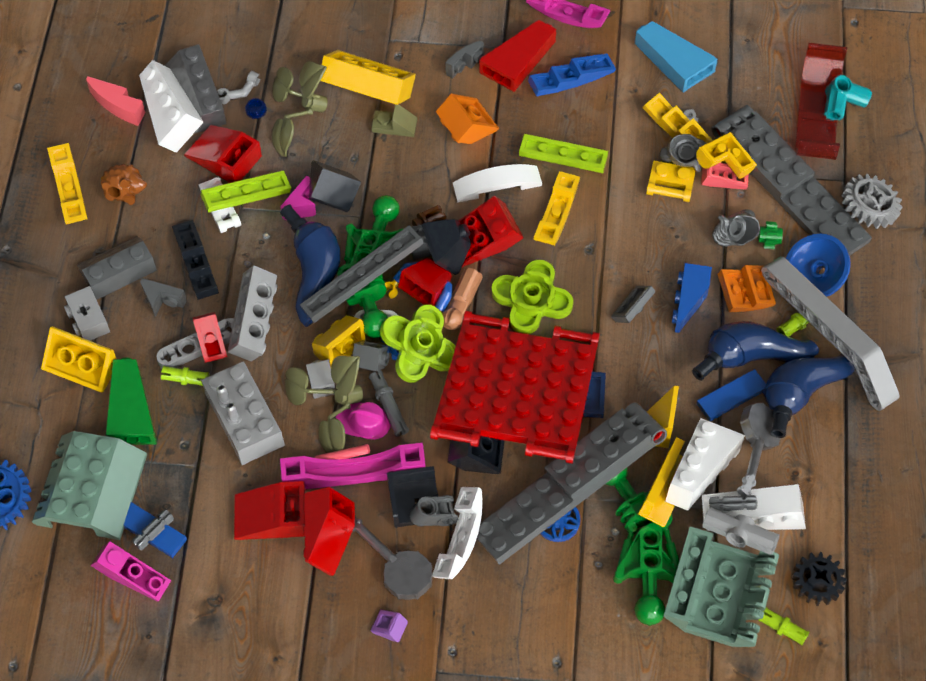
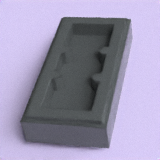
[611,285,656,323]

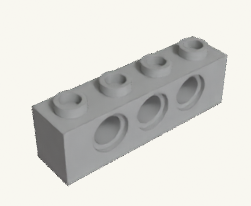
[228,265,277,362]

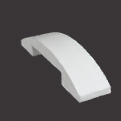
[453,164,542,203]
[432,487,482,579]

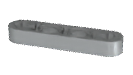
[157,318,234,368]

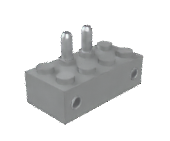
[201,361,285,465]

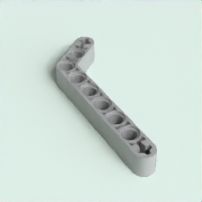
[761,256,900,411]

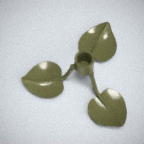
[272,61,328,157]
[285,355,363,453]

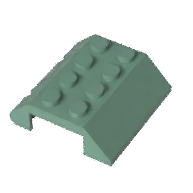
[32,431,147,540]
[664,526,779,647]

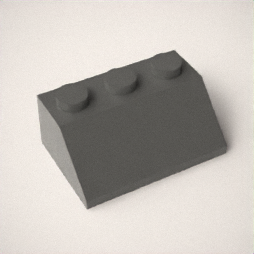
[77,236,157,300]

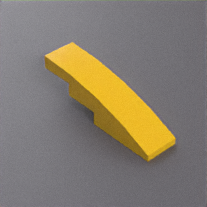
[643,93,713,144]

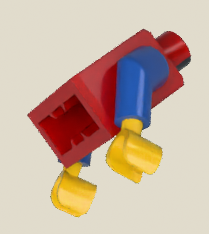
[385,258,453,312]

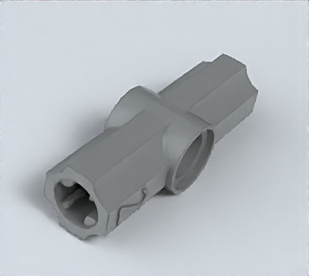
[702,507,780,555]

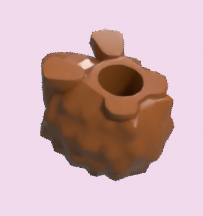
[101,164,147,205]

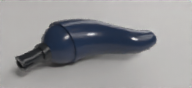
[280,204,340,327]
[692,321,819,381]
[763,353,856,438]

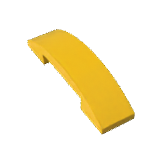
[47,143,88,224]
[534,171,580,246]

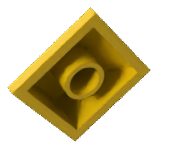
[647,385,679,448]

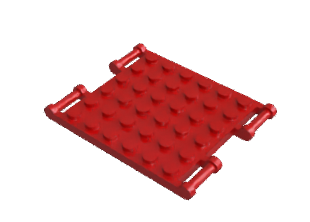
[430,310,600,464]

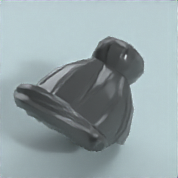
[660,134,706,172]
[712,209,760,247]

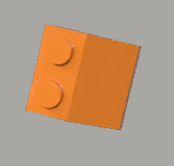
[436,94,499,144]

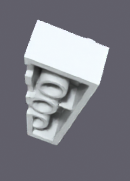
[139,60,203,153]
[665,418,745,510]
[702,484,806,531]

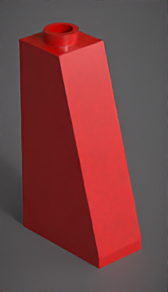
[479,20,556,92]

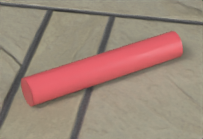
[315,444,370,459]

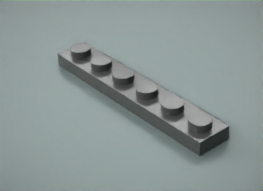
[300,225,424,323]

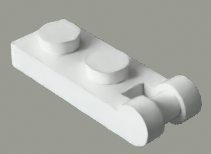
[198,177,242,233]

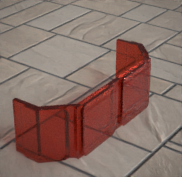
[795,43,848,160]

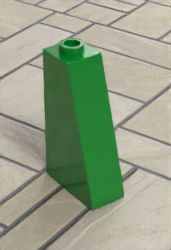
[106,357,157,445]

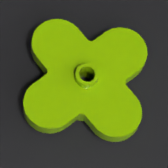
[492,260,573,334]
[380,305,456,383]

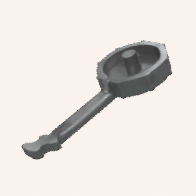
[737,403,781,498]
[352,519,433,600]

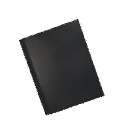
[309,160,361,212]

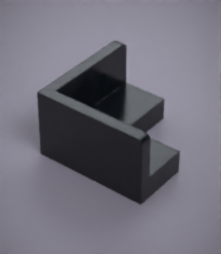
[387,466,438,528]

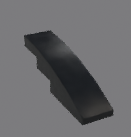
[172,220,219,300]

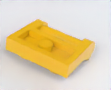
[646,160,696,202]

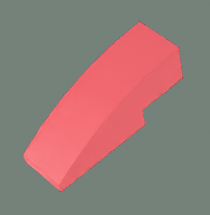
[86,77,145,126]

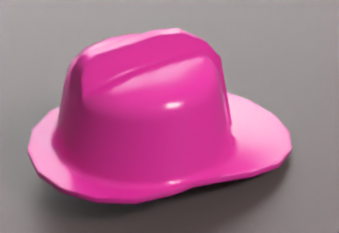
[336,402,391,440]

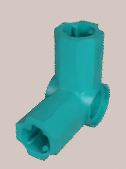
[824,75,872,121]

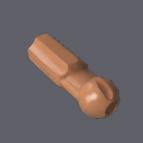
[442,268,483,330]

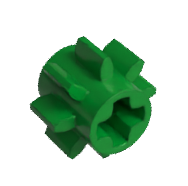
[758,221,783,250]

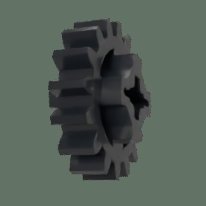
[792,552,847,606]

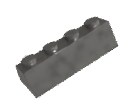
[165,44,227,134]

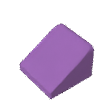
[371,610,408,642]

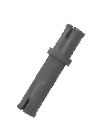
[368,370,409,437]

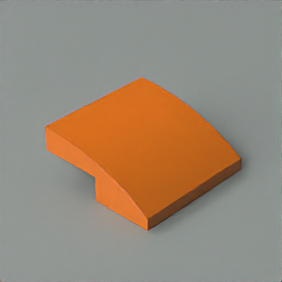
[718,265,776,312]

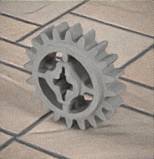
[841,174,903,229]

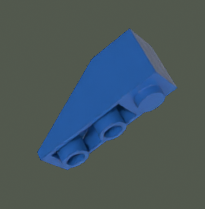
[672,263,712,333]

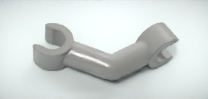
[217,71,261,104]

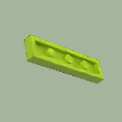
[519,134,608,173]
[201,170,291,212]

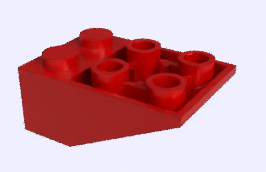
[184,125,262,183]
[458,195,524,267]
[234,481,306,540]
[303,487,355,576]

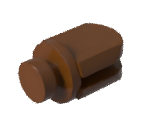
[412,205,447,226]

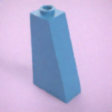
[635,21,717,92]

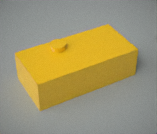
[320,50,416,105]

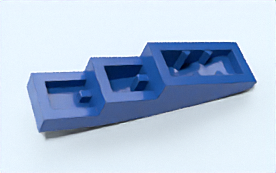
[528,54,616,96]

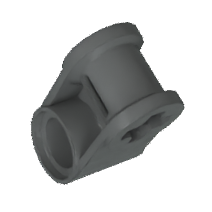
[410,495,459,527]

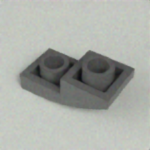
[445,41,485,79]

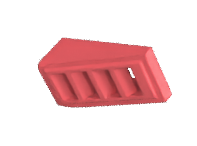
[701,163,749,190]

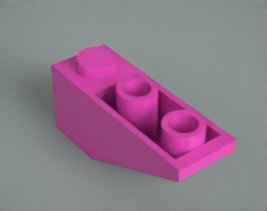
[91,541,171,602]

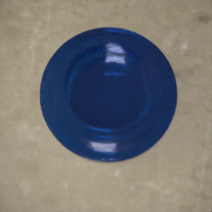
[245,98,267,119]

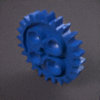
[0,460,32,530]

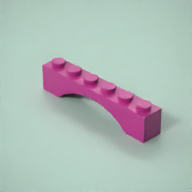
[280,443,426,489]

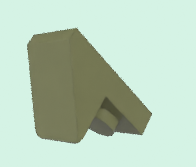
[372,104,417,137]

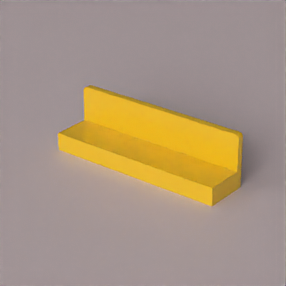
[638,437,685,527]

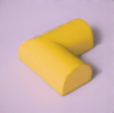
[696,132,757,179]

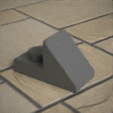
[140,278,187,316]

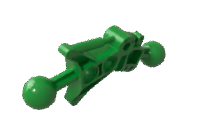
[337,195,403,338]
[605,468,680,626]

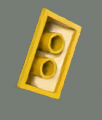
[41,326,117,393]

